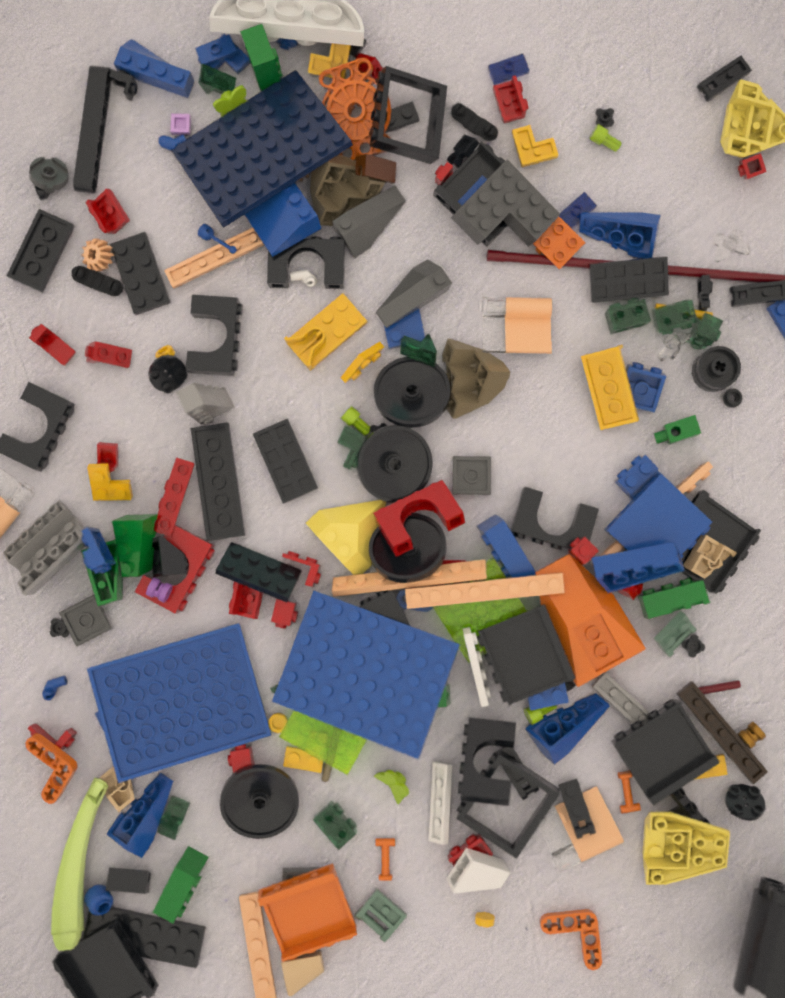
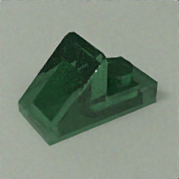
[198,64,236,94]
[400,334,437,367]
[157,796,191,840]

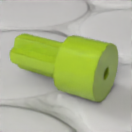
[589,124,622,152]
[341,406,370,436]
[523,705,557,725]

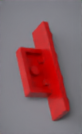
[154,457,195,536]

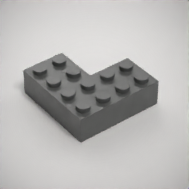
[451,159,561,247]

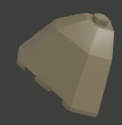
[310,154,385,226]
[442,339,511,419]

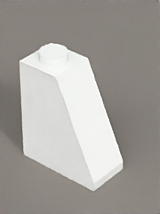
[446,848,511,893]

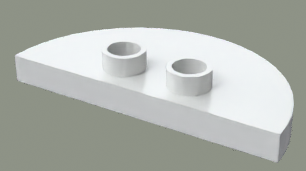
[209,0,364,46]

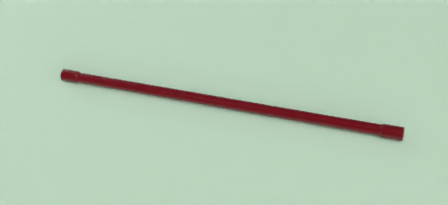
[487,249,785,283]

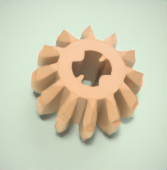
[81,238,114,272]

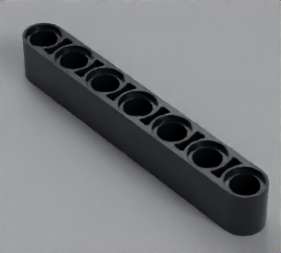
[73,65,112,194]

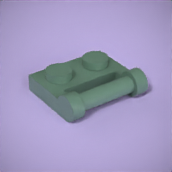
[654,610,697,657]
[354,888,407,942]

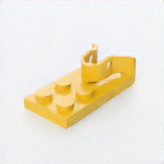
[284,293,368,371]
[581,344,639,430]

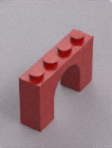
[373,480,465,557]
[135,524,215,614]

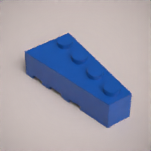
[477,514,536,578]
[592,542,685,593]

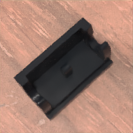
[106,867,151,894]

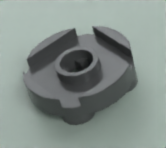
[29,157,68,193]

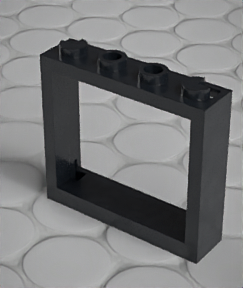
[369,66,447,164]
[456,749,560,859]

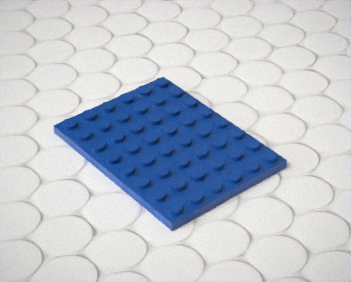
[272,591,460,759]
[87,623,271,783]

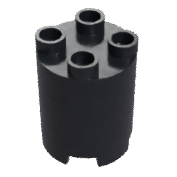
[733,877,785,998]

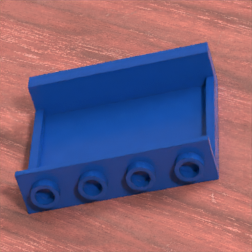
[604,474,712,578]

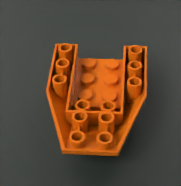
[535,554,646,687]

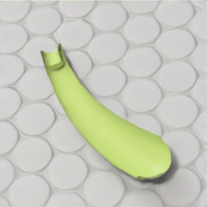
[51,778,108,951]

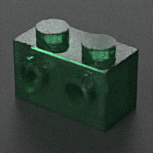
[605,298,651,335]
[651,299,697,335]
[686,313,723,350]
[313,800,357,850]

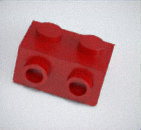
[493,75,528,124]
[85,188,130,234]
[229,582,263,619]
[447,834,493,866]

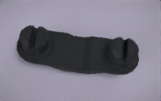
[451,103,498,141]
[72,266,123,296]

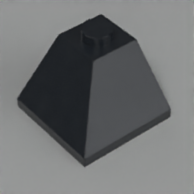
[152,536,188,578]

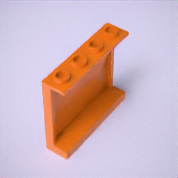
[258,863,357,962]

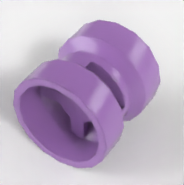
[146,577,173,603]

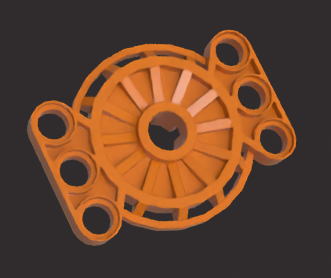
[319,58,392,161]

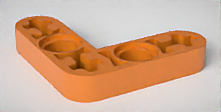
[25,733,78,804]
[540,909,602,970]

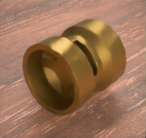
[737,721,766,749]

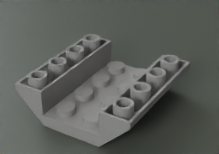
[3,500,85,595]

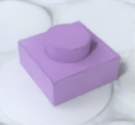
[170,114,191,135]

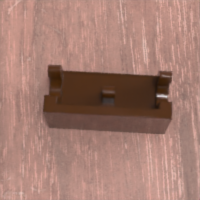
[355,154,397,184]

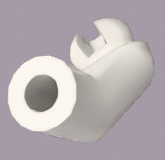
[290,270,317,287]

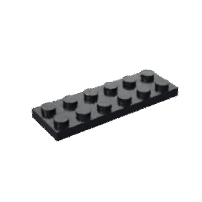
[191,422,246,541]
[83,907,206,968]

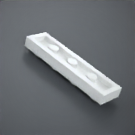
[462,627,491,707]
[428,761,452,845]

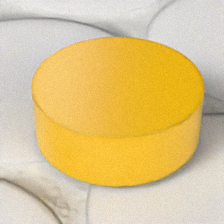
[155,345,175,358]
[268,713,288,733]
[475,912,495,927]

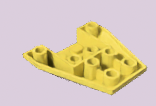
[642,812,730,885]

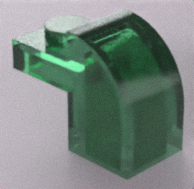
[337,425,365,471]

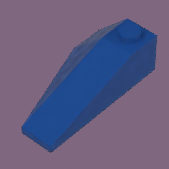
[579,212,661,258]
[525,693,610,765]
[106,773,174,858]

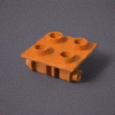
[533,217,586,270]

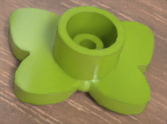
[213,85,248,118]
[374,770,409,804]

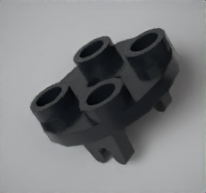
[148,355,187,393]
[725,784,766,821]

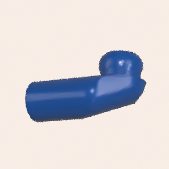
[158,134,186,150]
[42,675,68,701]

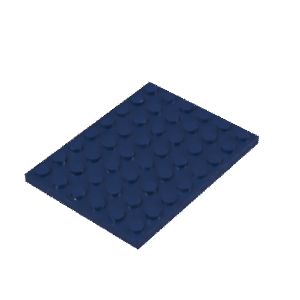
[170,70,353,228]

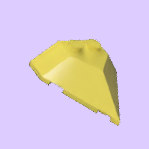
[720,79,785,158]
[306,500,386,575]

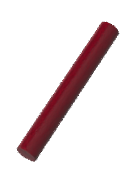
[698,680,741,694]

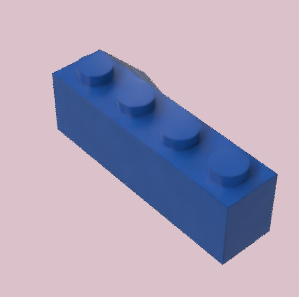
[114,39,195,98]

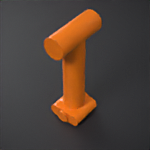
[618,771,641,814]
[376,838,395,881]

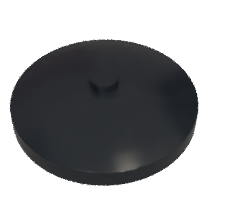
[374,356,450,428]
[356,425,433,502]
[369,513,447,583]
[220,764,299,839]

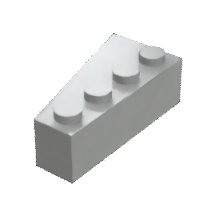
[176,383,235,425]

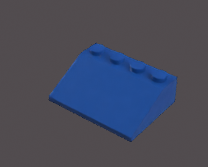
[245,183,322,257]

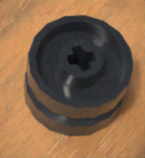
[692,346,741,392]

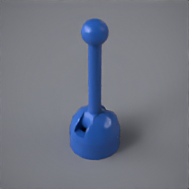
[198,224,237,254]

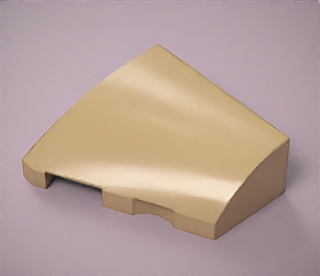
[683,534,737,579]
[99,766,135,812]
[281,950,325,996]

